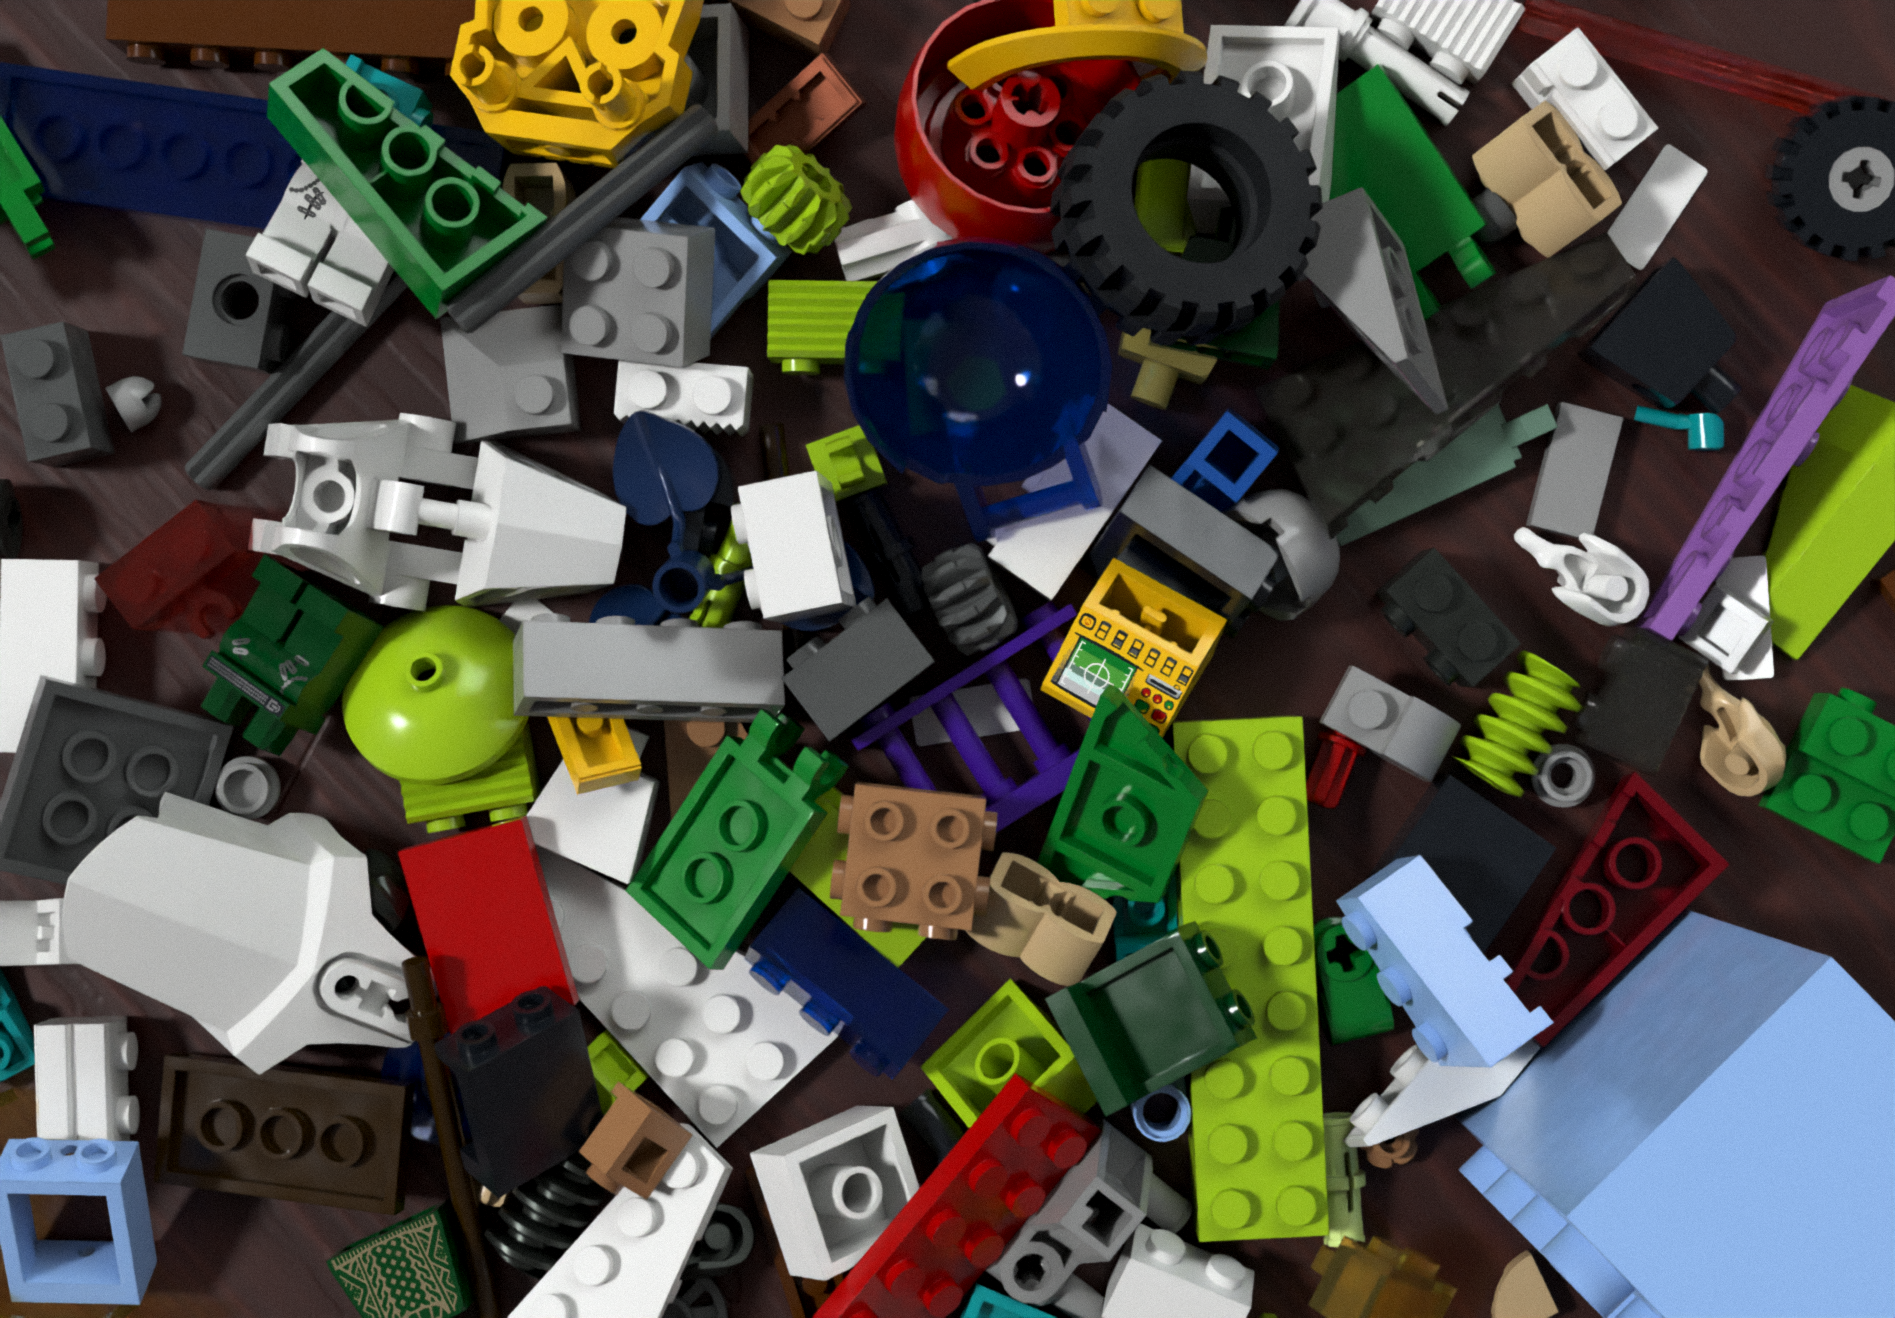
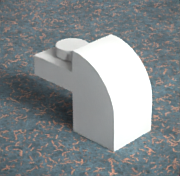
[0,898,79,966]

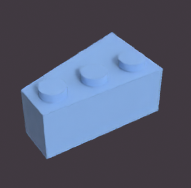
[1336,855,1554,1068]

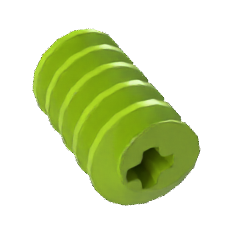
[1452,650,1582,797]

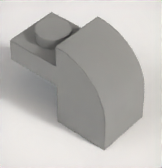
[1319,666,1461,783]

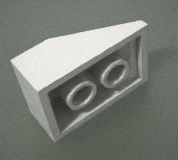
[1187,25,1340,234]

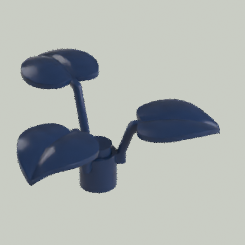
[589,410,875,631]

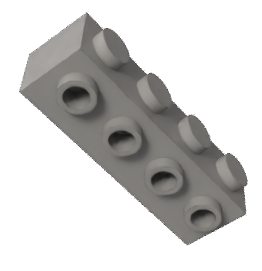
[513,613,785,723]

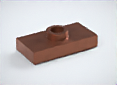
[743,52,868,165]

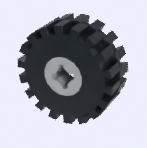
[1765,95,1895,261]

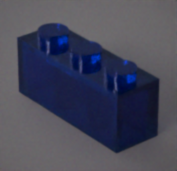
[744,888,949,1080]

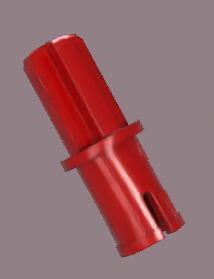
[1306,727,1367,809]

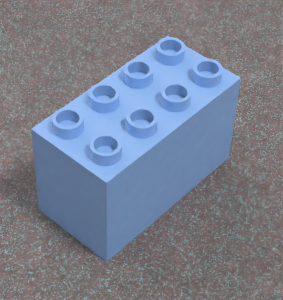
[1455,909,1895,1318]

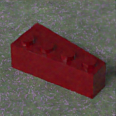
[1504,771,1730,1048]

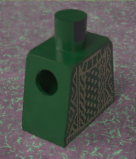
[326,1198,473,1318]

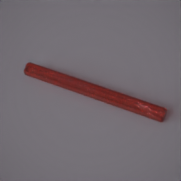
[1517,0,1888,114]

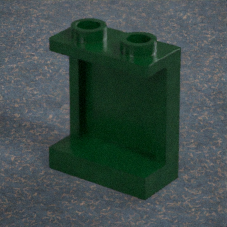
[1045,921,1257,1117]

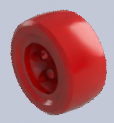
[894,0,1140,257]

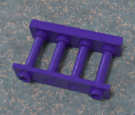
[852,600,1092,832]

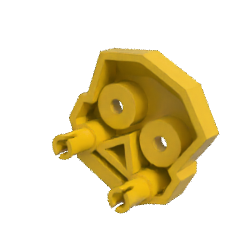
[450,0,704,168]

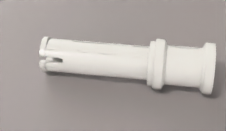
[1284,0,1470,126]

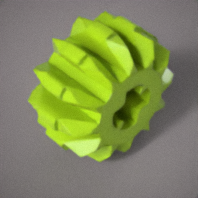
[740,144,852,255]

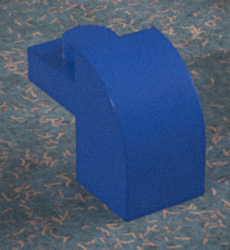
[1171,407,1280,513]

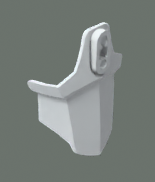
[62,792,439,1075]

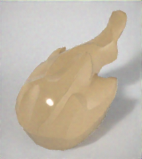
[1695,658,1786,797]

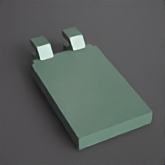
[1286,346,1558,547]

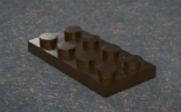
[154,1052,415,1215]

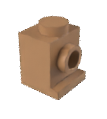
[579,1081,693,1200]

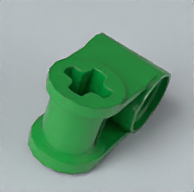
[1313,916,1394,1046]

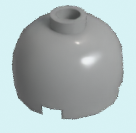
[1222,489,1340,621]

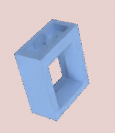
[0,1137,157,1305]

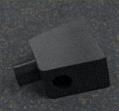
[1576,257,1742,414]

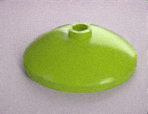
[342,605,529,785]

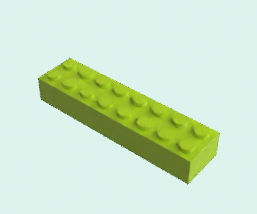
[1167,715,1329,1242]

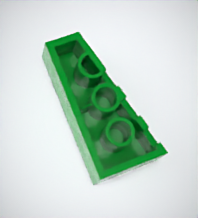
[267,48,548,319]

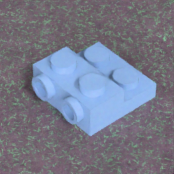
[640,162,793,338]

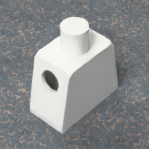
[527,725,660,884]

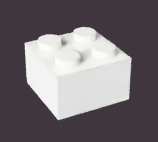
[731,471,856,624]
[750,1106,920,1281]

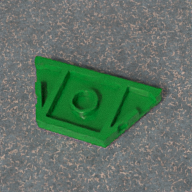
[1037,684,1208,903]

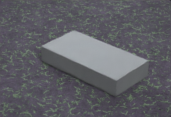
[1526,402,1624,540]

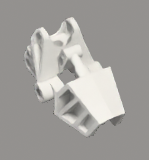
[248,413,626,611]

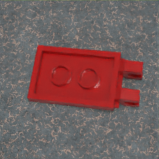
[398,815,579,1035]

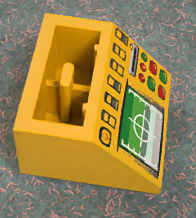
[1040,557,1227,738]

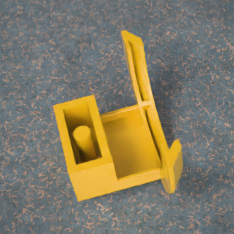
[947,0,1208,91]

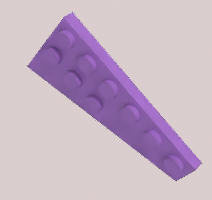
[1634,275,1895,641]

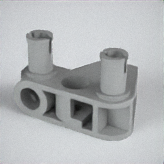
[985,1117,1194,1318]

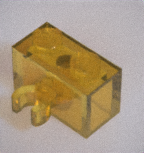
[1308,1235,1458,1318]

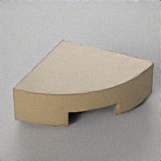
[1491,1250,1559,1318]

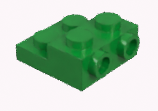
[1758,687,1895,864]

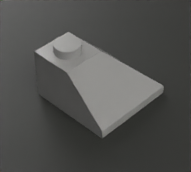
[440,304,582,445]

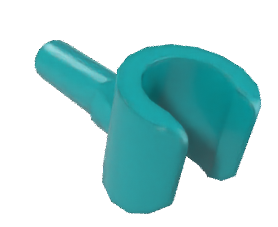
[1634,405,1724,451]

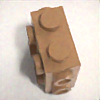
[830,782,998,940]

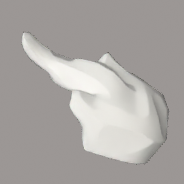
[1514,527,1649,627]

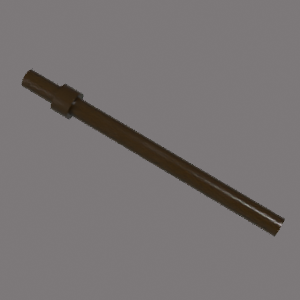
[401,956,502,1318]

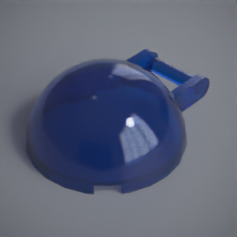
[844,236,1113,542]

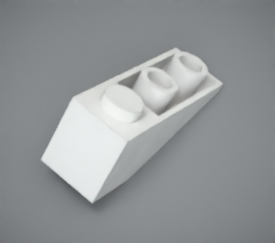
[1343,1039,1540,1147]

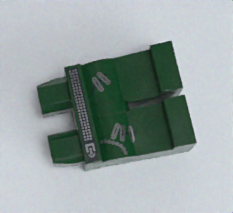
[201,554,384,756]

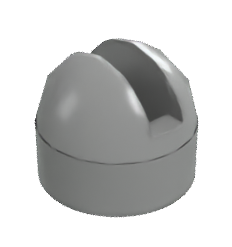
[106,376,162,432]

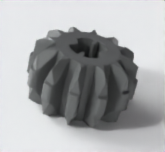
[921,543,1018,656]

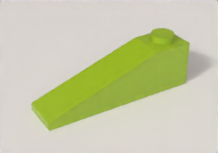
[1762,385,1895,660]

